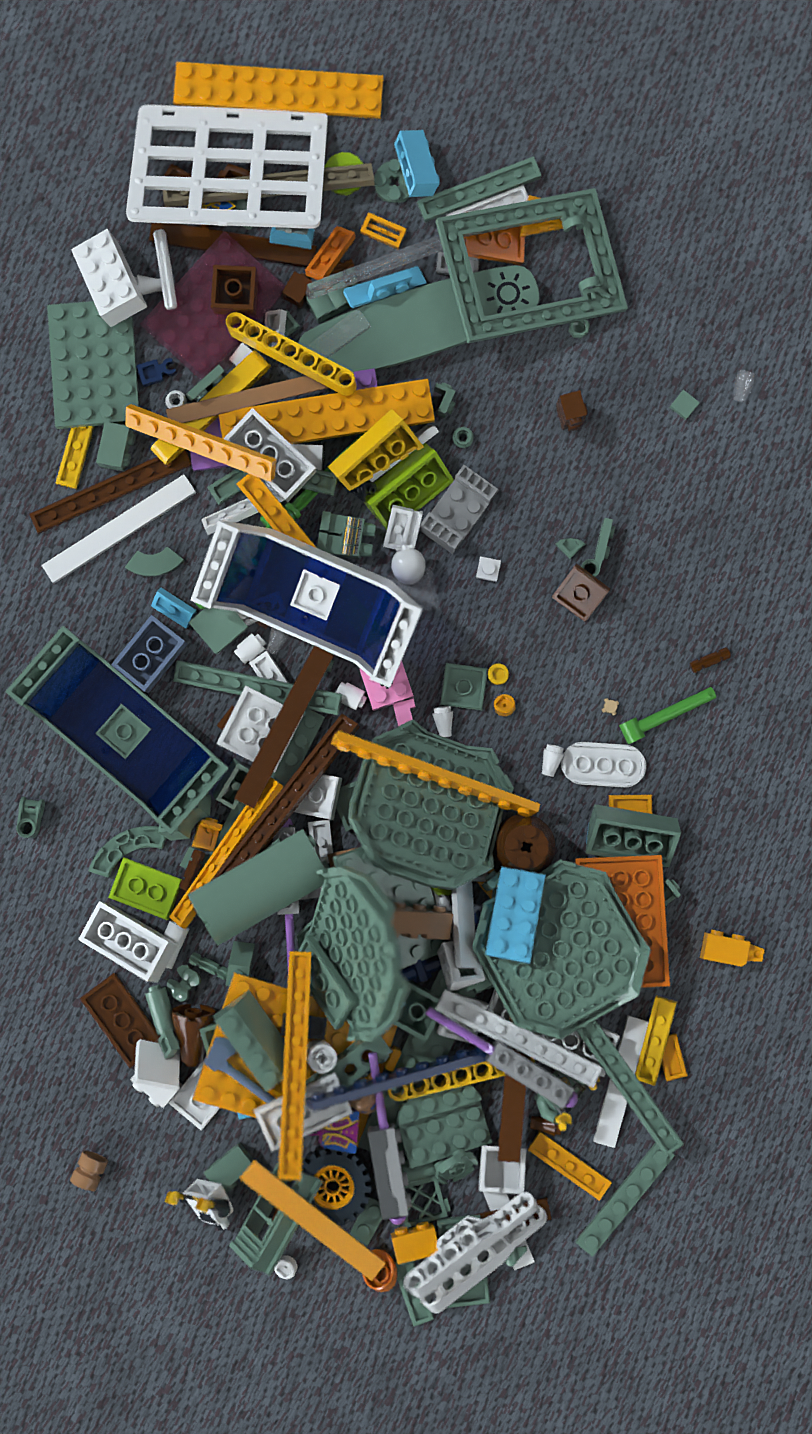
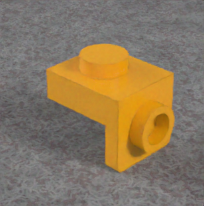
[192,817,223,852]

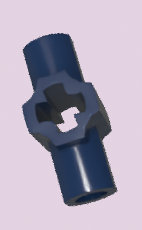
[400,956,442,984]

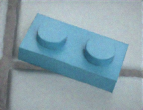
[151,588,196,628]

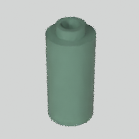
[145,984,175,1035]

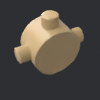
[602,698,619,716]

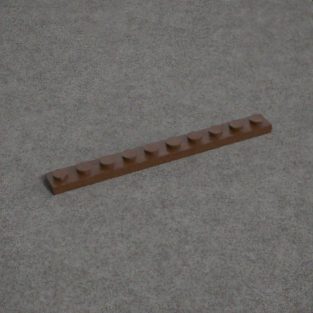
[210,714,360,881]

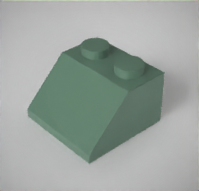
[394,981,442,1042]

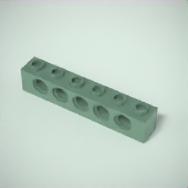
[305,1037,392,1087]

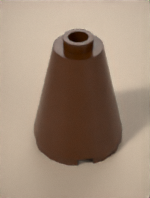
[172,1004,215,1067]

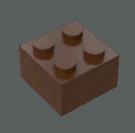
[211,265,259,316]

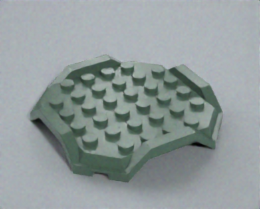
[349,719,514,890]
[472,860,651,1039]
[296,866,410,1041]

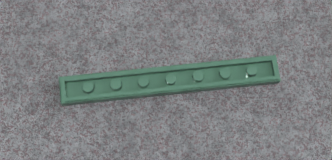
[173,660,343,715]
[576,1020,684,1157]

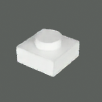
[476,557,501,582]

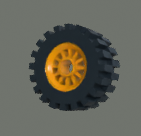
[294,1145,372,1226]

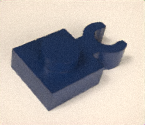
[137,358,177,387]

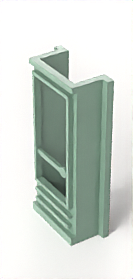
[229,1161,323,1276]

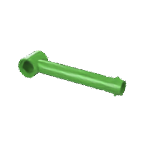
[619,687,716,744]

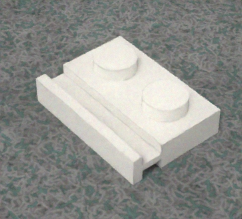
[383,505,423,549]

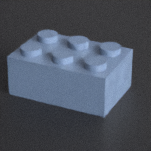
[111,615,188,693]

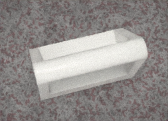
[437,941,486,991]

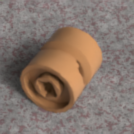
[70,1150,108,1191]

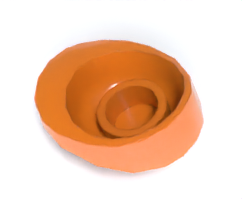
[363,1249,397,1292]

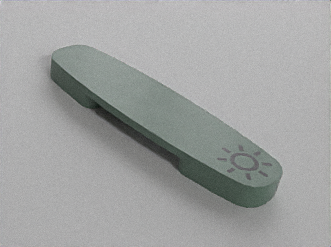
[298,265,539,381]

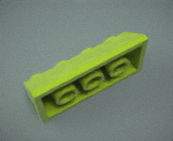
[364,443,454,530]

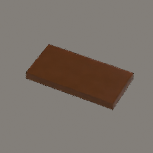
[79,973,161,1068]

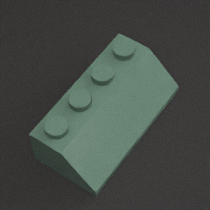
[586,804,681,867]
[213,990,285,1092]

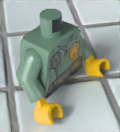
[534,1070,600,1131]

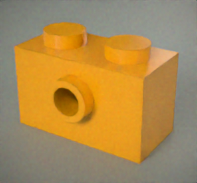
[391,1221,438,1264]

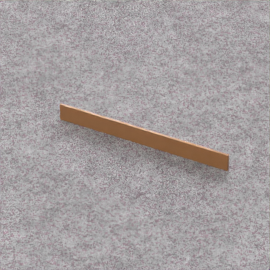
[166,371,329,423]

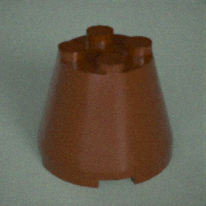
[493,815,556,874]

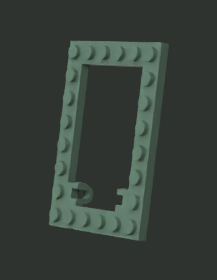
[435,188,628,344]

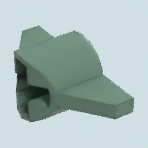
[505,1246,527,1266]

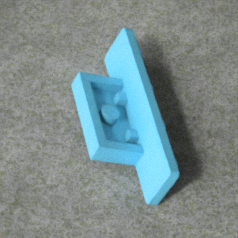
[343,266,426,308]

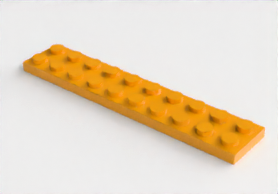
[173,62,383,119]
[219,379,435,444]

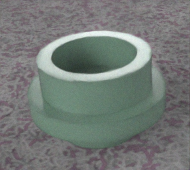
[453,427,474,448]

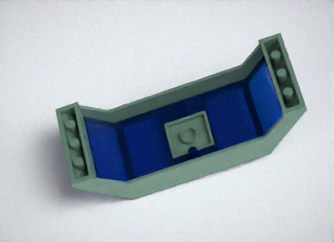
[5,626,229,834]

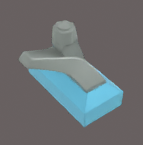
[270,210,315,249]

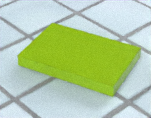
[108,857,182,920]

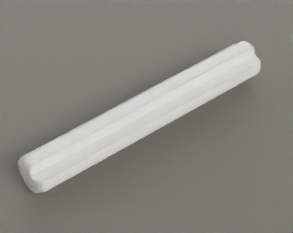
[153,229,177,310]

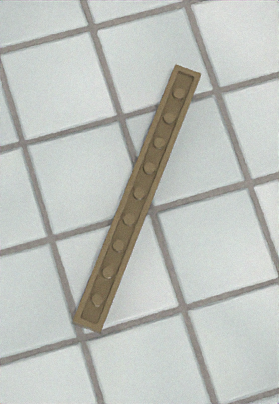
[163,163,374,207]

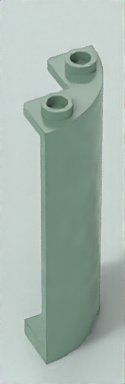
[187,829,330,945]

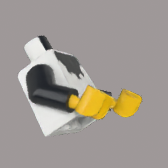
[165,1179,233,1230]

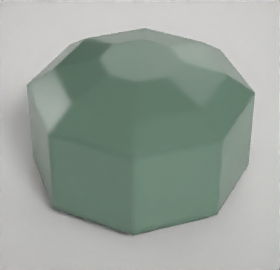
[569,319,590,339]

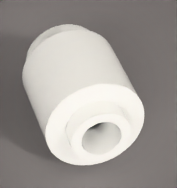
[234,633,266,664]
[336,682,367,710]

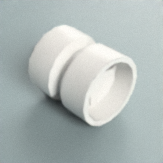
[306,1039,337,1073]

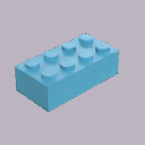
[486,867,545,964]

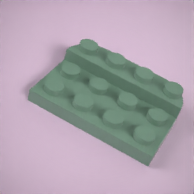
[396,1085,492,1169]

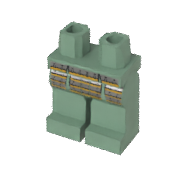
[317,511,376,560]

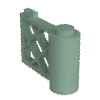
[401,1160,451,1228]

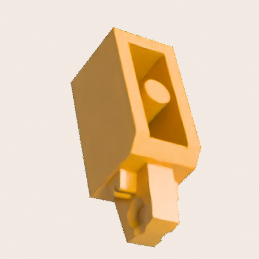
[700,929,764,967]

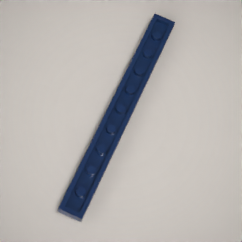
[306,1042,507,1112]

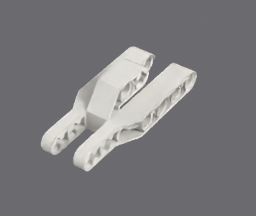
[404,1192,547,1313]

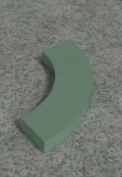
[88,826,166,878]

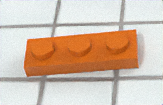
[305,226,356,282]

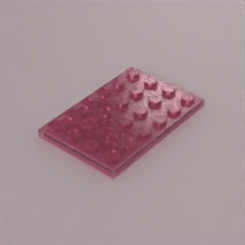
[140,231,285,380]

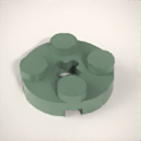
[374,159,410,203]
[434,1149,478,1184]

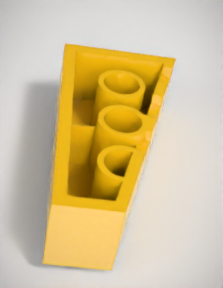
[328,409,424,491]

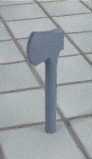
[203,1037,276,1103]

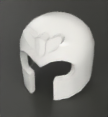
[391,545,425,585]

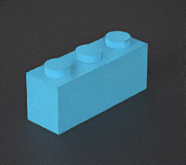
[394,130,440,197]

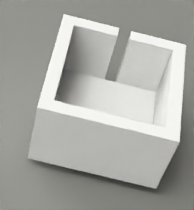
[478,1146,526,1194]

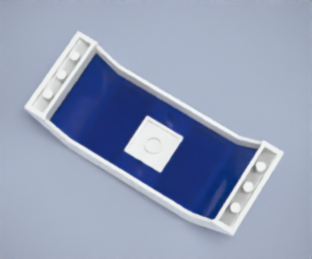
[191,520,423,688]

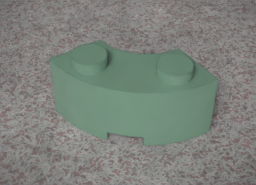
[158,793,211,841]

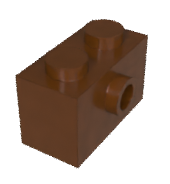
[556,390,588,431]

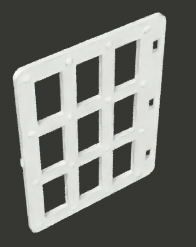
[126,105,327,229]

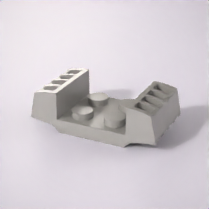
[419,465,499,554]

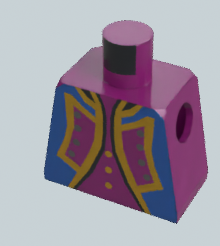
[308,1107,359,1154]

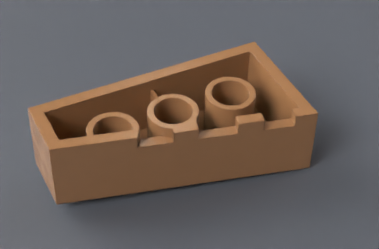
[392,902,453,940]

